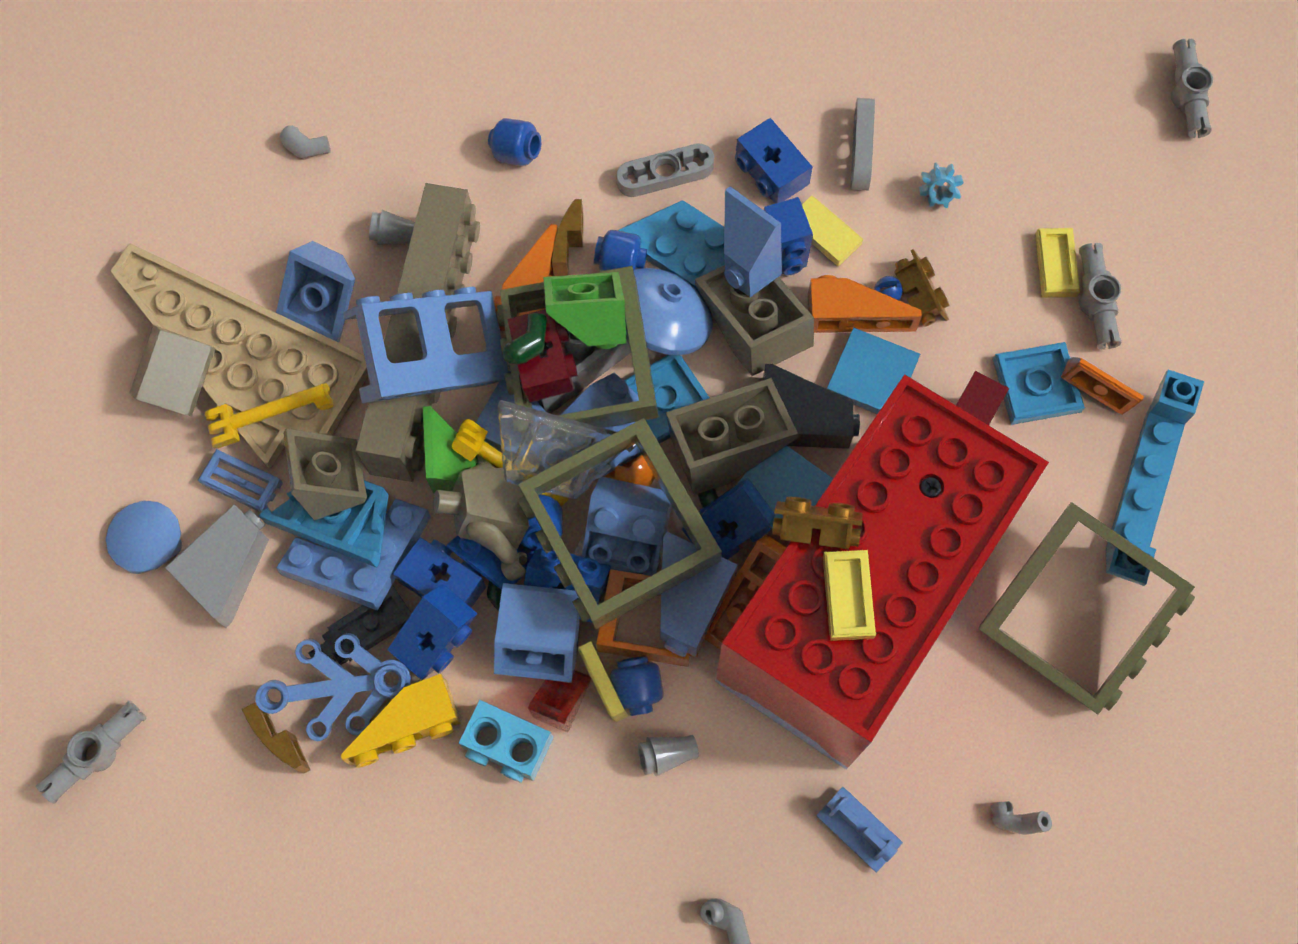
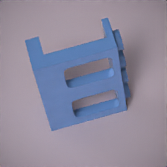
[343,287,509,404]

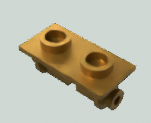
[894,249,950,327]
[772,497,862,550]

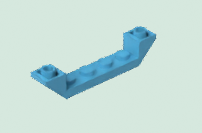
[1106,369,1204,586]

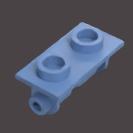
[816,787,903,873]

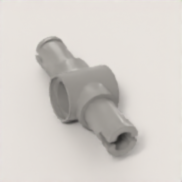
[1171,39,1213,138]
[1079,243,1122,349]
[36,700,146,804]

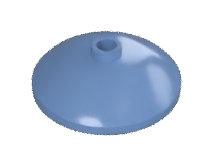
[625,268,713,355]

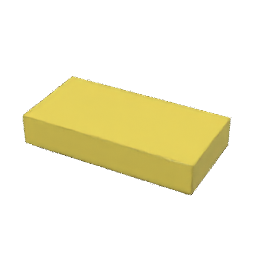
[802,195,863,267]
[1035,228,1080,298]
[823,550,876,641]
[578,641,628,722]

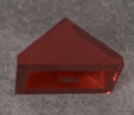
[528,669,592,733]

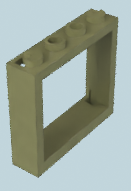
[496,266,659,442]
[517,418,722,629]
[979,502,1195,715]

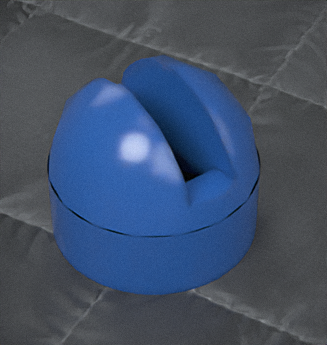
[874,276,903,301]

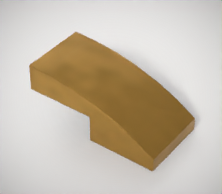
[552,199,584,276]
[242,702,310,774]

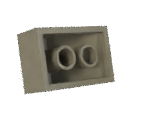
[695,265,814,376]
[666,378,798,495]

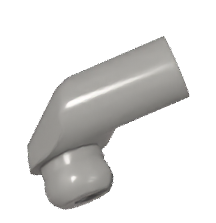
[280,126,331,158]
[991,801,1052,835]
[700,898,751,944]

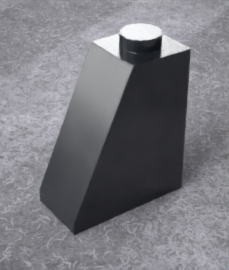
[763,364,860,449]

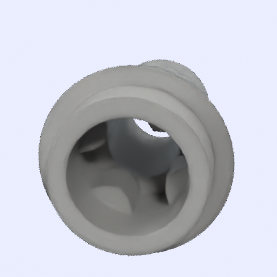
[369,210,415,245]
[638,735,699,776]

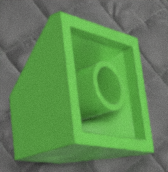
[543,272,627,349]
[423,406,481,494]

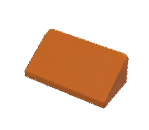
[1061,357,1144,415]

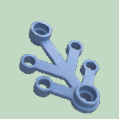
[255,633,411,741]

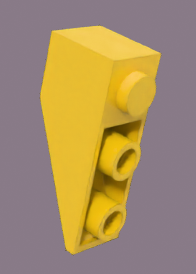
[341,674,461,768]

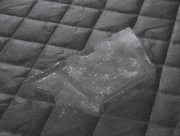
[498,400,636,499]

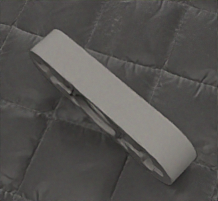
[851,98,875,191]
[617,144,714,197]

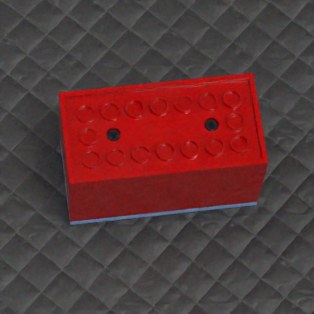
[715,374,1049,770]

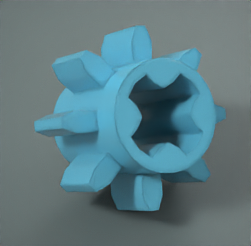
[919,162,964,208]

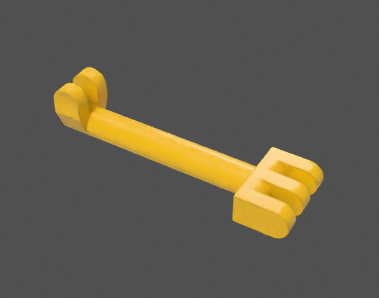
[205,383,334,448]
[452,419,573,507]

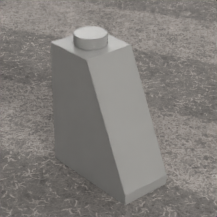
[165,504,269,628]

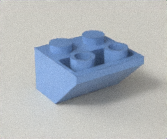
[582,476,672,576]
[494,583,580,682]

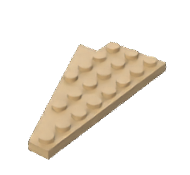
[110,243,368,468]

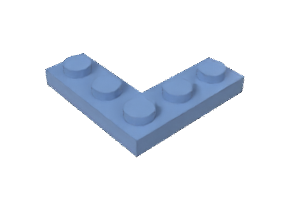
[277,499,431,611]

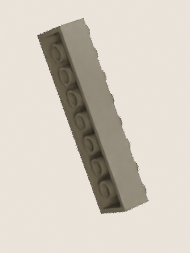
[356,183,480,482]

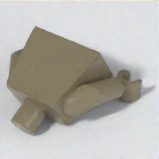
[433,462,529,581]

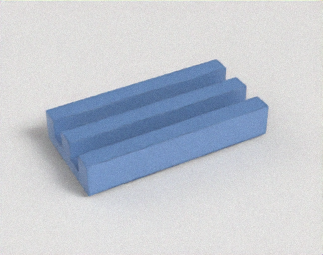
[198,449,283,512]

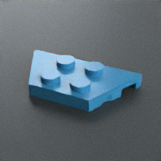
[618,200,725,293]
[259,480,389,568]

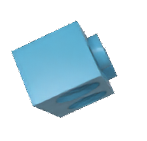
[459,700,554,783]

